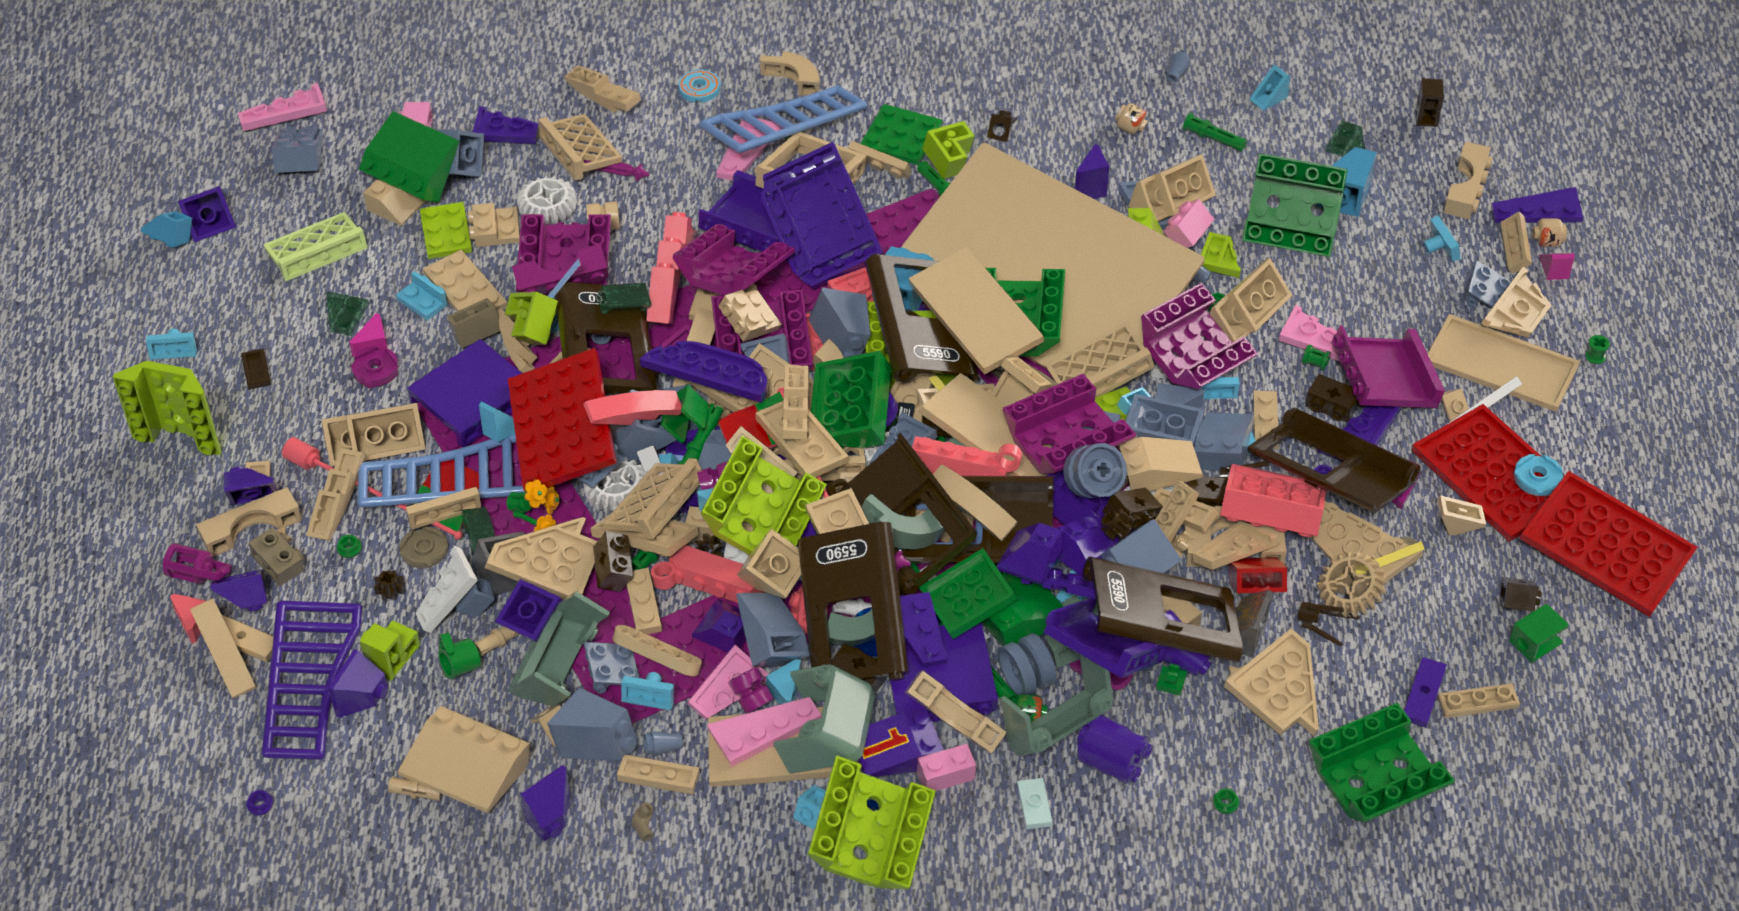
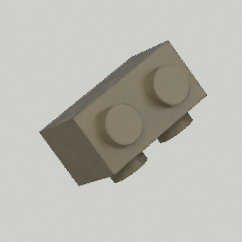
[446,298,500,348]
[249,527,304,586]

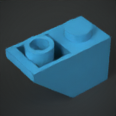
[140,211,192,247]

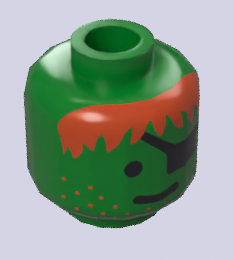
[1012,693,1048,722]

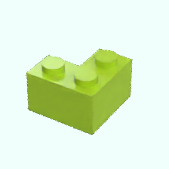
[922,121,975,179]
[504,292,558,345]
[360,620,420,681]

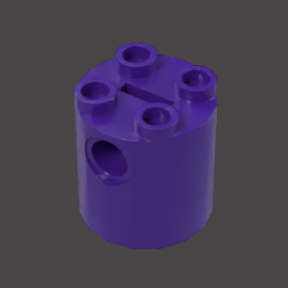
[1076,715,1153,785]

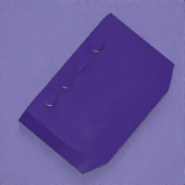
[761,142,884,289]

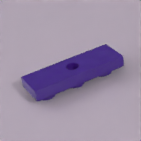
[1404,657,1447,728]

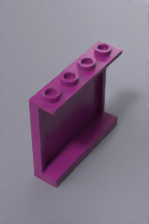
[1332,325,1445,408]

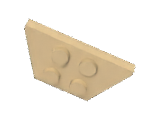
[1481,266,1552,338]

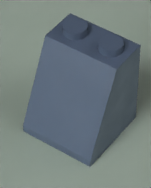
[435,129,484,177]
[809,287,870,358]
[610,390,676,462]
[1100,519,1182,573]
[547,688,638,761]

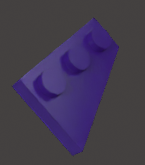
[472,106,538,144]
[1021,567,1096,599]
[900,592,948,667]

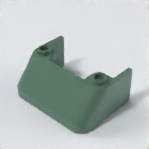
[508,591,610,706]
[1000,654,1113,756]
[773,665,875,774]

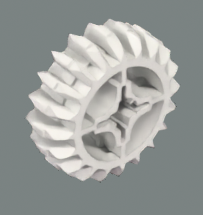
[517,176,577,225]
[584,457,649,515]

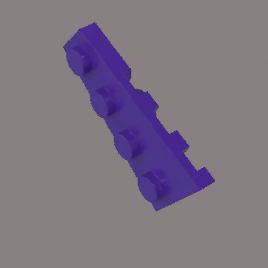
[1491,187,1584,223]
[1318,405,1403,462]

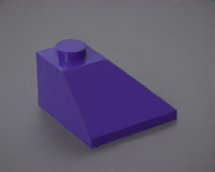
[177,186,236,243]
[224,467,278,506]
[996,523,1063,585]
[210,569,267,611]
[495,579,561,642]
[692,599,746,653]
[328,649,388,718]
[520,765,571,842]

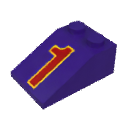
[858,709,944,777]

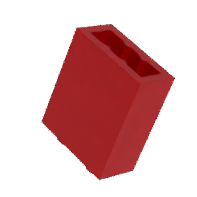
[1228,557,1287,593]

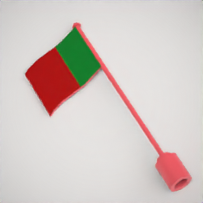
[718,387,828,498]
[282,437,479,540]

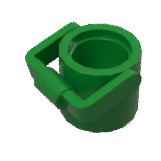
[438,633,481,679]

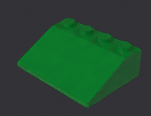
[358,111,460,202]
[810,351,891,448]
[982,564,1064,646]

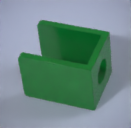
[661,385,709,443]
[1509,604,1569,663]

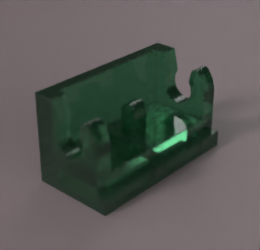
[596,283,652,314]

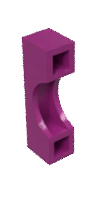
[512,244,609,294]

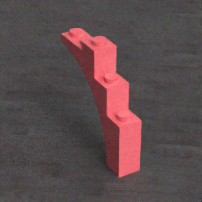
[646,212,698,324]

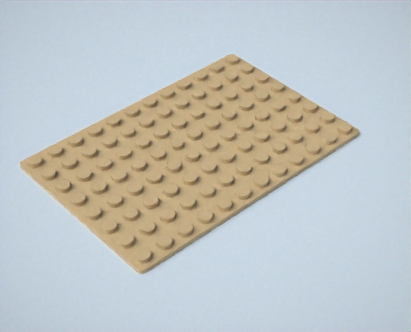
[901,143,1204,394]

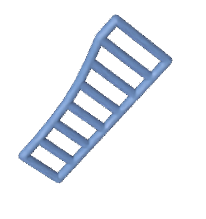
[699,85,867,153]
[358,434,525,508]

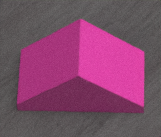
[1539,253,1575,280]
[349,313,387,357]

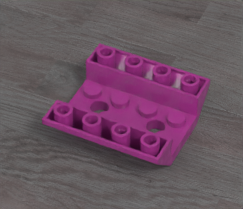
[515,214,611,296]
[673,224,795,296]
[1141,283,1258,389]
[711,290,813,370]
[1003,374,1136,474]

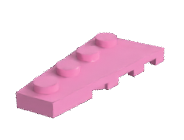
[238,83,327,131]
[716,118,784,181]
[707,697,822,767]

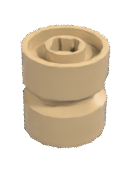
[586,201,620,230]

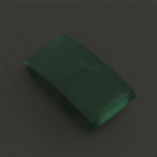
[461,507,495,555]

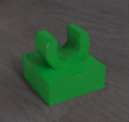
[1156,663,1187,696]

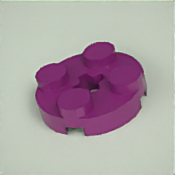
[351,347,399,388]

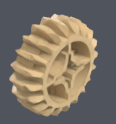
[1318,551,1387,617]

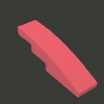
[583,390,682,425]

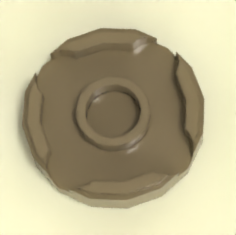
[399,526,449,569]

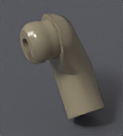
[631,802,654,842]

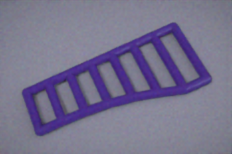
[262,601,362,760]

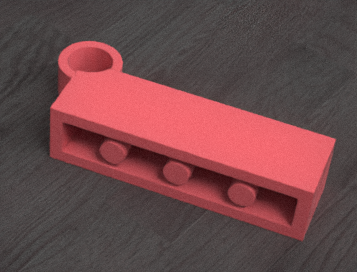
[912,436,1022,476]
[651,545,765,603]

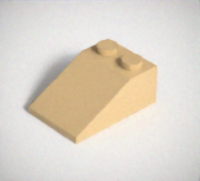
[1119,437,1203,491]

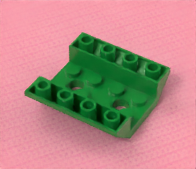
[1242,153,1348,257]
[985,268,1066,357]
[1308,702,1455,823]

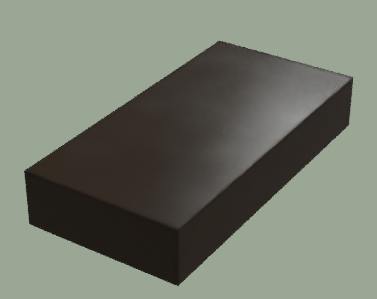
[241,348,272,390]

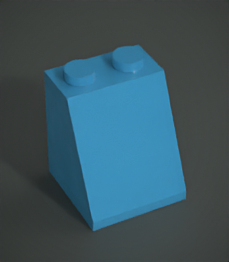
[1316,147,1377,217]
[869,246,934,311]

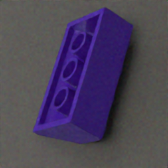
[1046,470,1135,544]

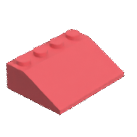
[1220,464,1326,537]

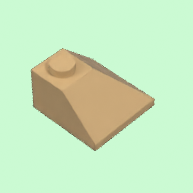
[363,180,427,226]
[736,529,801,599]

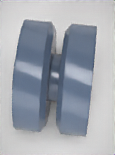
[1063,443,1127,499]
[997,633,1057,695]

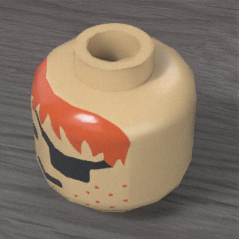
[1115,103,1148,135]
[1532,218,1567,247]

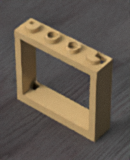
[755,132,867,188]

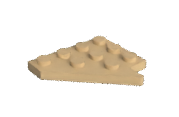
[485,517,597,600]
[1224,629,1319,736]

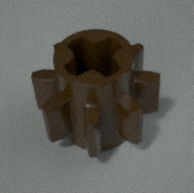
[1101,509,1132,540]
[695,533,726,557]
[373,570,405,601]

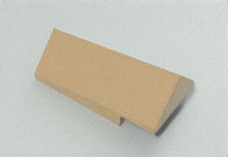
[1128,154,1216,221]
[1210,258,1292,343]
[322,403,425,466]

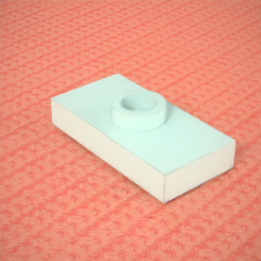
[1017,778,1052,829]

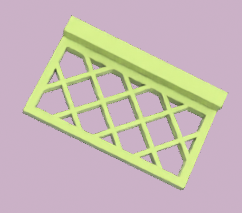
[263,212,368,281]

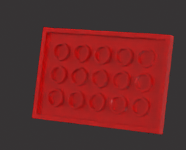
[508,348,616,492]
[1411,404,1564,542]
[1519,471,1698,617]

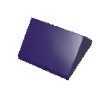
[1075,144,1109,199]

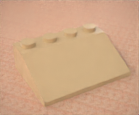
[398,706,529,813]

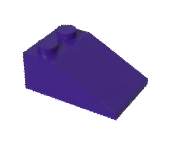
[1058,515,1114,576]

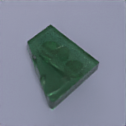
[1326,120,1365,157]
[326,291,369,336]

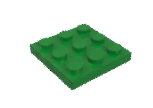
[860,104,943,165]
[919,548,1018,639]

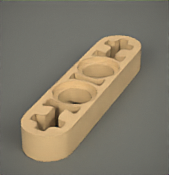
[612,625,702,676]

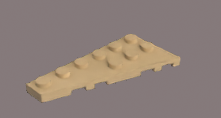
[1309,501,1424,594]

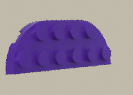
[640,341,768,403]

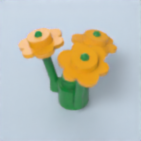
[506,480,559,532]

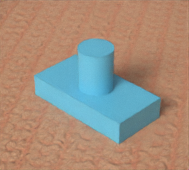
[1423,215,1461,261]
[146,329,197,360]
[1200,377,1240,399]
[621,672,674,710]

